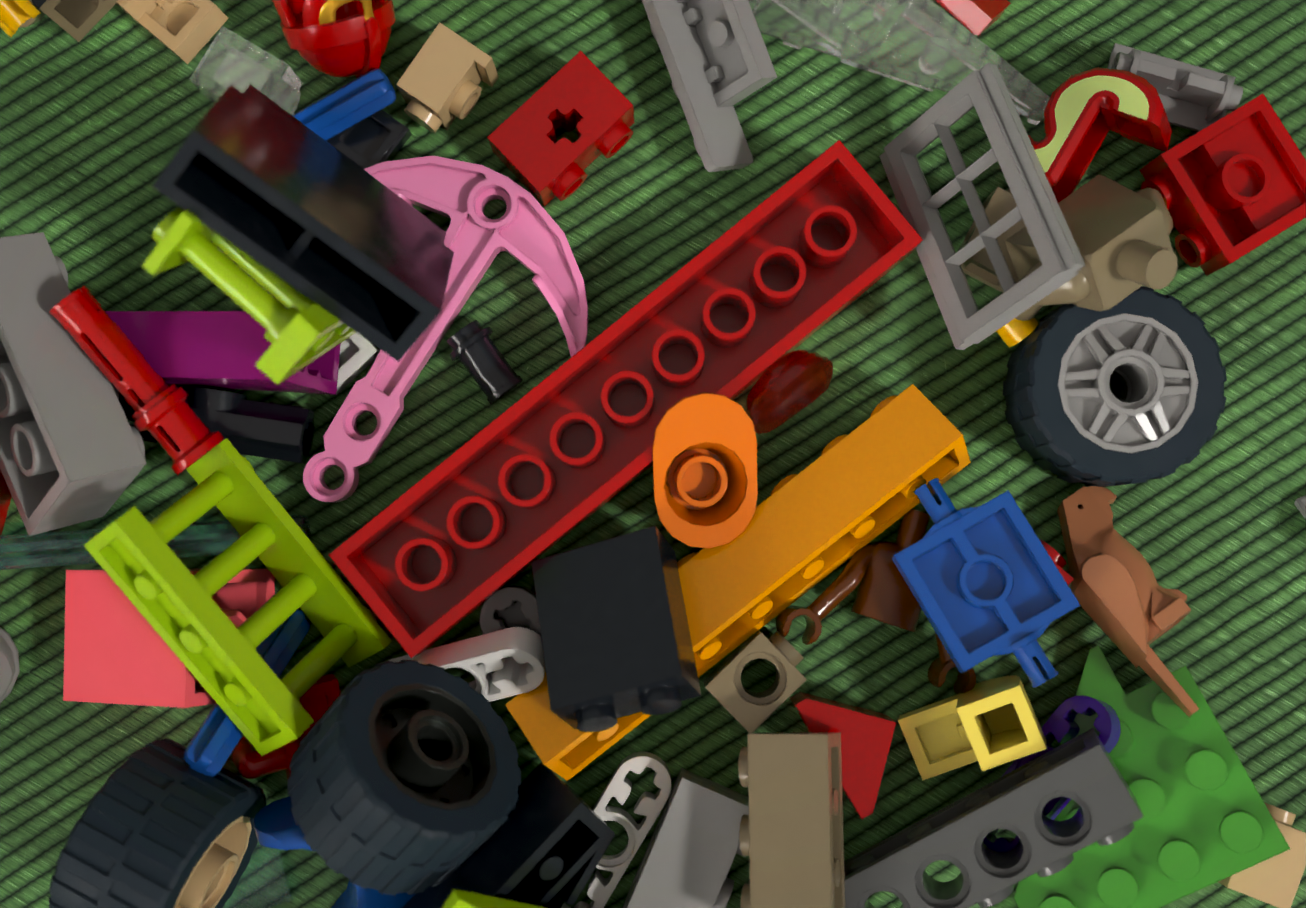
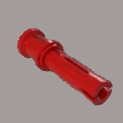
[49,286,225,475]

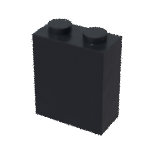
[531,526,701,732]

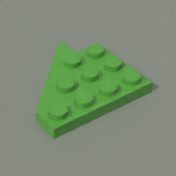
[1014,645,1290,908]

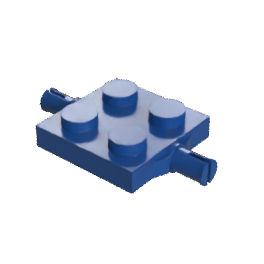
[892,477,1080,688]

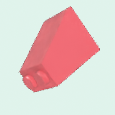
[63,568,275,708]

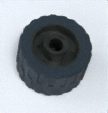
[287,660,521,895]

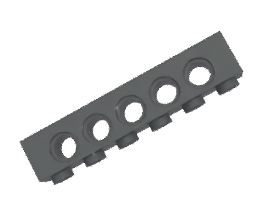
[844,728,1144,908]

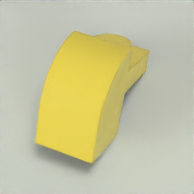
[898,675,1047,781]

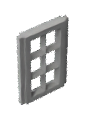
[879,62,1085,350]

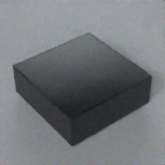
[327,110,412,169]

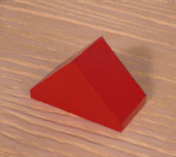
[790,692,896,819]

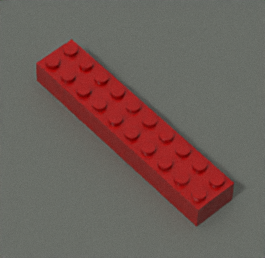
[329,140,923,658]

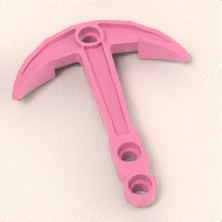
[303,155,588,503]

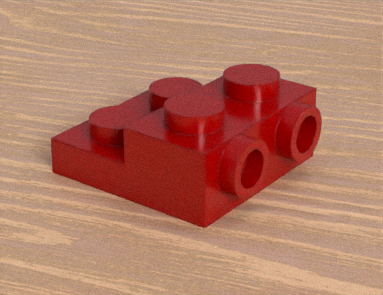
[1140,93,1306,276]

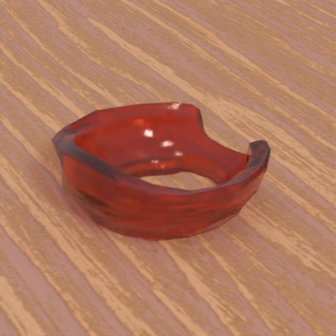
[745,350,833,434]

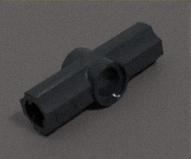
[119,386,315,464]

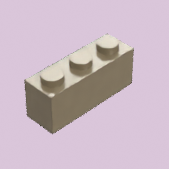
[738,732,845,908]

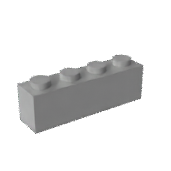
[622,768,749,908]

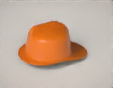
[652,392,758,549]

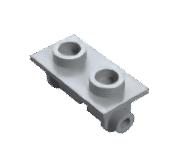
[1107,43,1243,132]

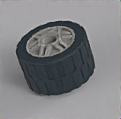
[1003,286,1227,487]

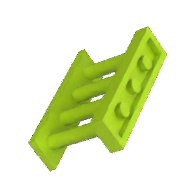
[142,207,357,385]
[83,438,392,756]

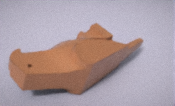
[1057,486,1199,717]

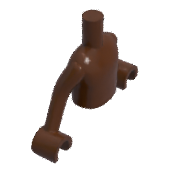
[776,509,976,694]

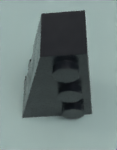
[403,762,615,908]

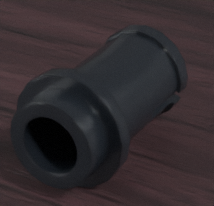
[446,320,523,404]

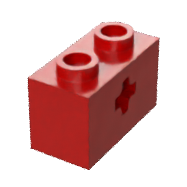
[487,50,634,207]

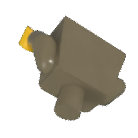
[996,175,1178,348]

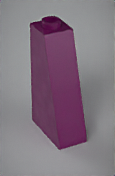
[105,311,341,395]

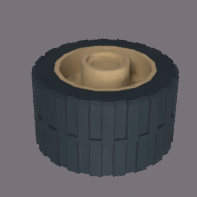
[48,739,267,908]

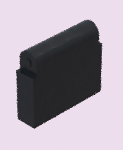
[152,84,454,362]

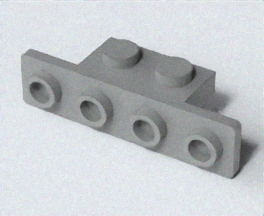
[642,0,777,172]

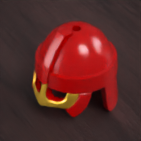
[272,0,396,78]

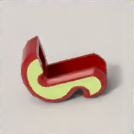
[1028,67,1172,203]

